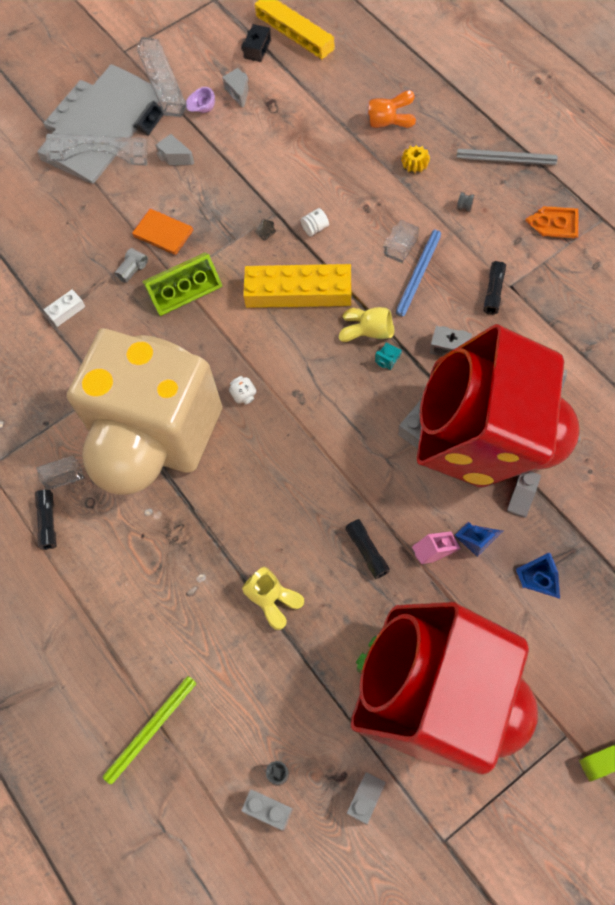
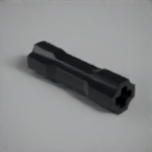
[483,261,506,315]
[35,489,57,550]
[345,519,390,579]

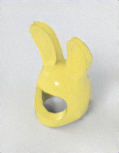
[339,307,394,342]
[242,566,305,630]

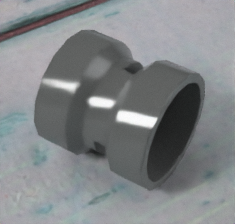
[266,761,289,785]

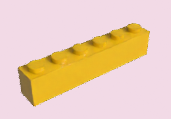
[254,0,335,60]

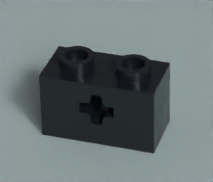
[241,24,271,62]

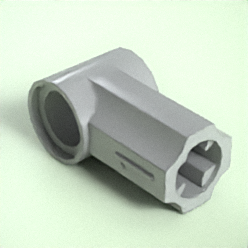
[114,248,148,283]

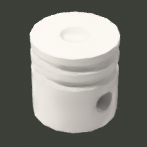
[300,208,329,236]

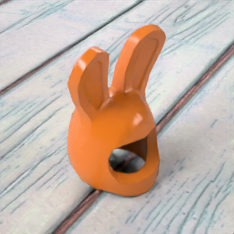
[368,90,416,128]

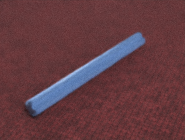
[396,230,441,317]

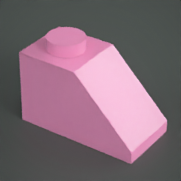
[412,531,461,564]

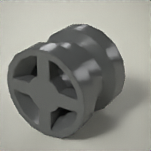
[457,192,475,212]

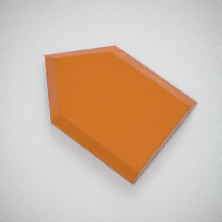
[525,206,579,238]

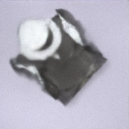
[254,219,276,241]

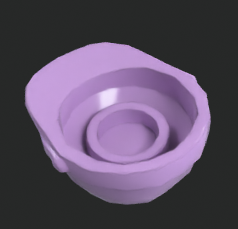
[186,87,215,113]

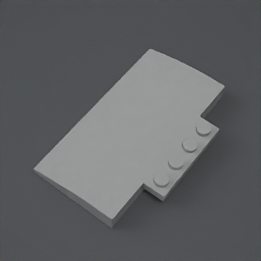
[37,64,165,184]

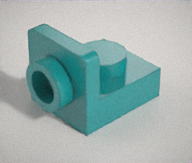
[375,342,402,370]

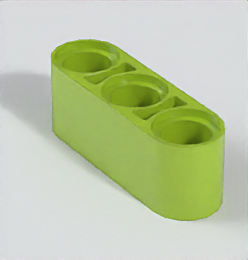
[579,745,615,782]

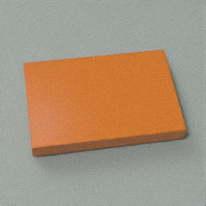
[132,208,194,255]

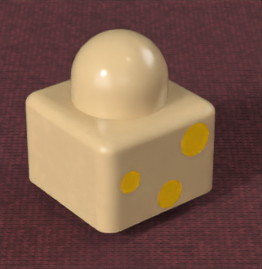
[67,328,223,495]

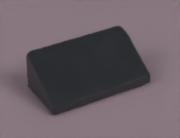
[132,101,165,135]

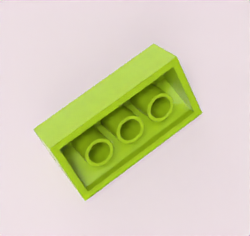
[142,252,223,316]

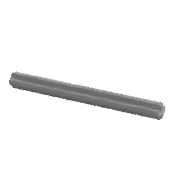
[457,149,558,165]

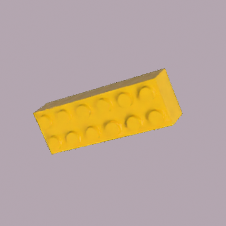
[243,264,351,308]

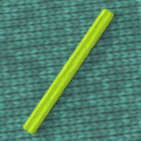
[103,676,196,784]

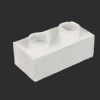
[44,289,85,327]

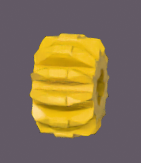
[401,144,430,174]

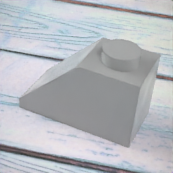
[222,68,249,107]
[156,134,194,165]
[507,471,541,518]
[347,772,386,825]

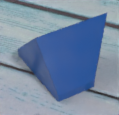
[455,522,504,557]
[516,553,560,599]

